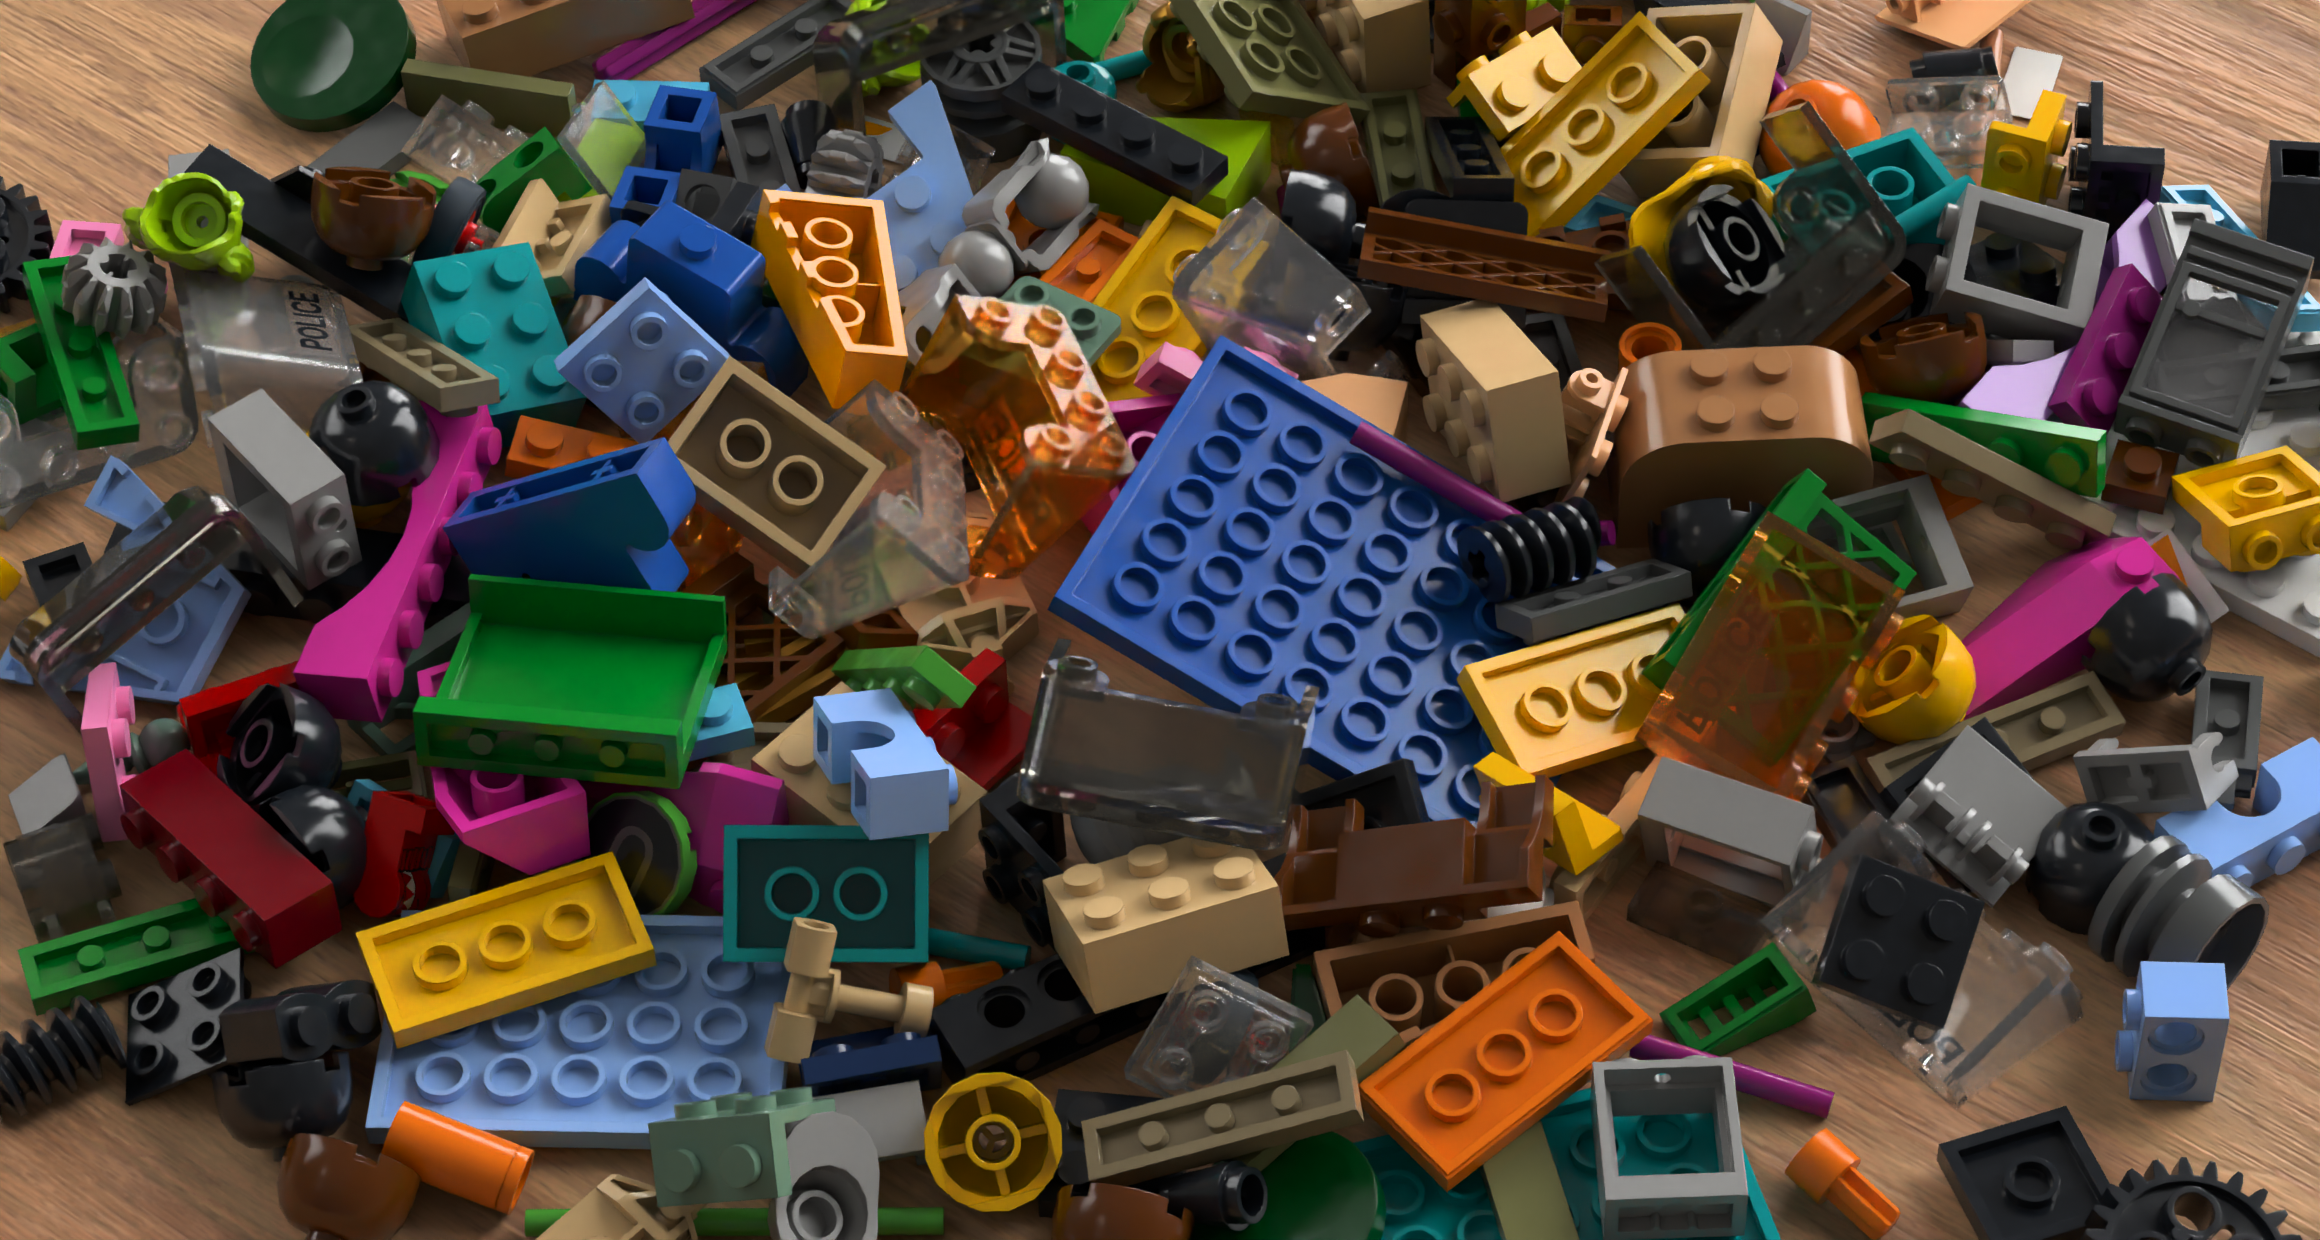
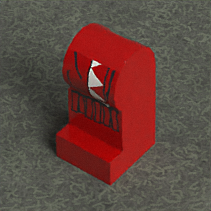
[353,791,455,918]

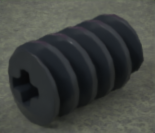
[1457,496,1602,604]
[0,995,128,1124]

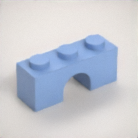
[813,688,958,840]
[2153,737,2320,888]

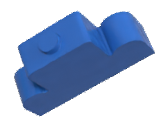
[573,200,809,397]
[443,437,696,592]

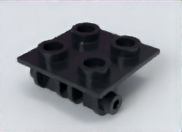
[125,948,252,1106]

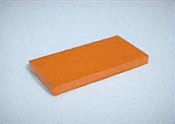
[1358,931,1653,1192]

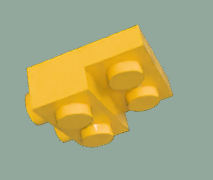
[2171,445,2320,572]

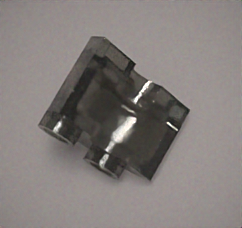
[3,812,122,944]

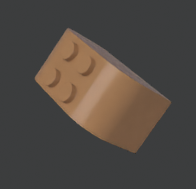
[1606,345,1874,549]

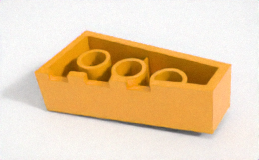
[751,189,908,414]

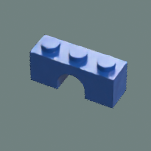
[609,85,723,224]

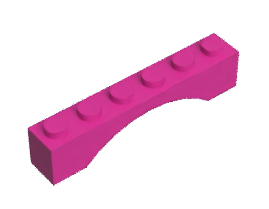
[293,400,502,723]

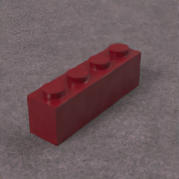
[119,748,343,969]

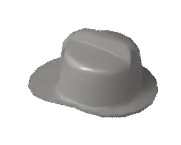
[767,1111,880,1240]

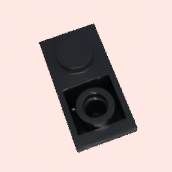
[2260,140,2320,279]

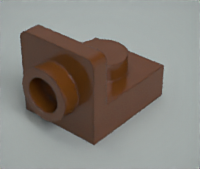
[1563,5,1622,67]

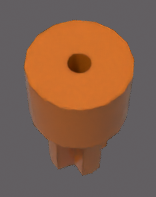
[889,961,1004,1008]
[1785,1128,1901,1240]

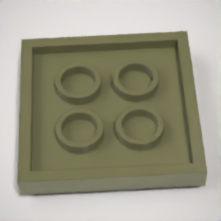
[1169,0,1371,127]

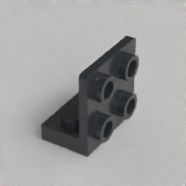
[2068,80,2165,244]

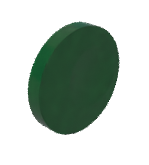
[250,0,417,132]
[1192,1131,1386,1240]

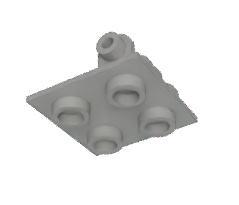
[1888,725,2067,907]

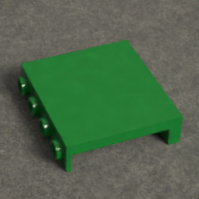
[413,574,728,789]

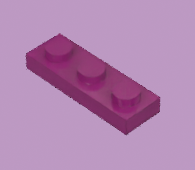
[2048,263,2163,437]

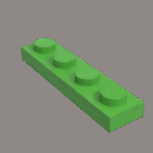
[830,645,977,711]

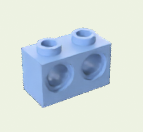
[2115,961,2230,1102]

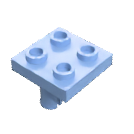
[554,277,730,444]

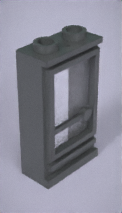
[2114,218,2315,468]

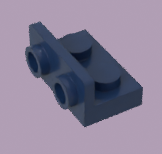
[798,1026,942,1097]

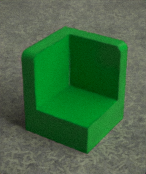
[0,323,63,427]

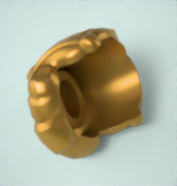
[1135,1,1225,112]

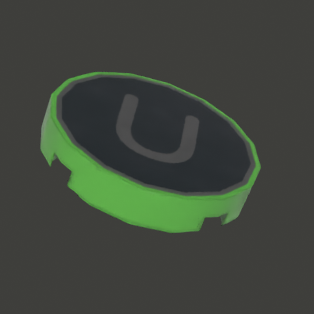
[576,791,697,915]

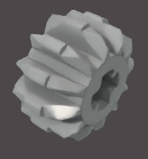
[804,129,885,199]
[61,237,167,340]

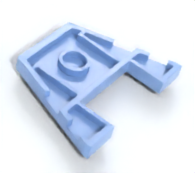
[777,80,974,292]
[0,455,252,705]

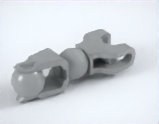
[898,138,1100,372]

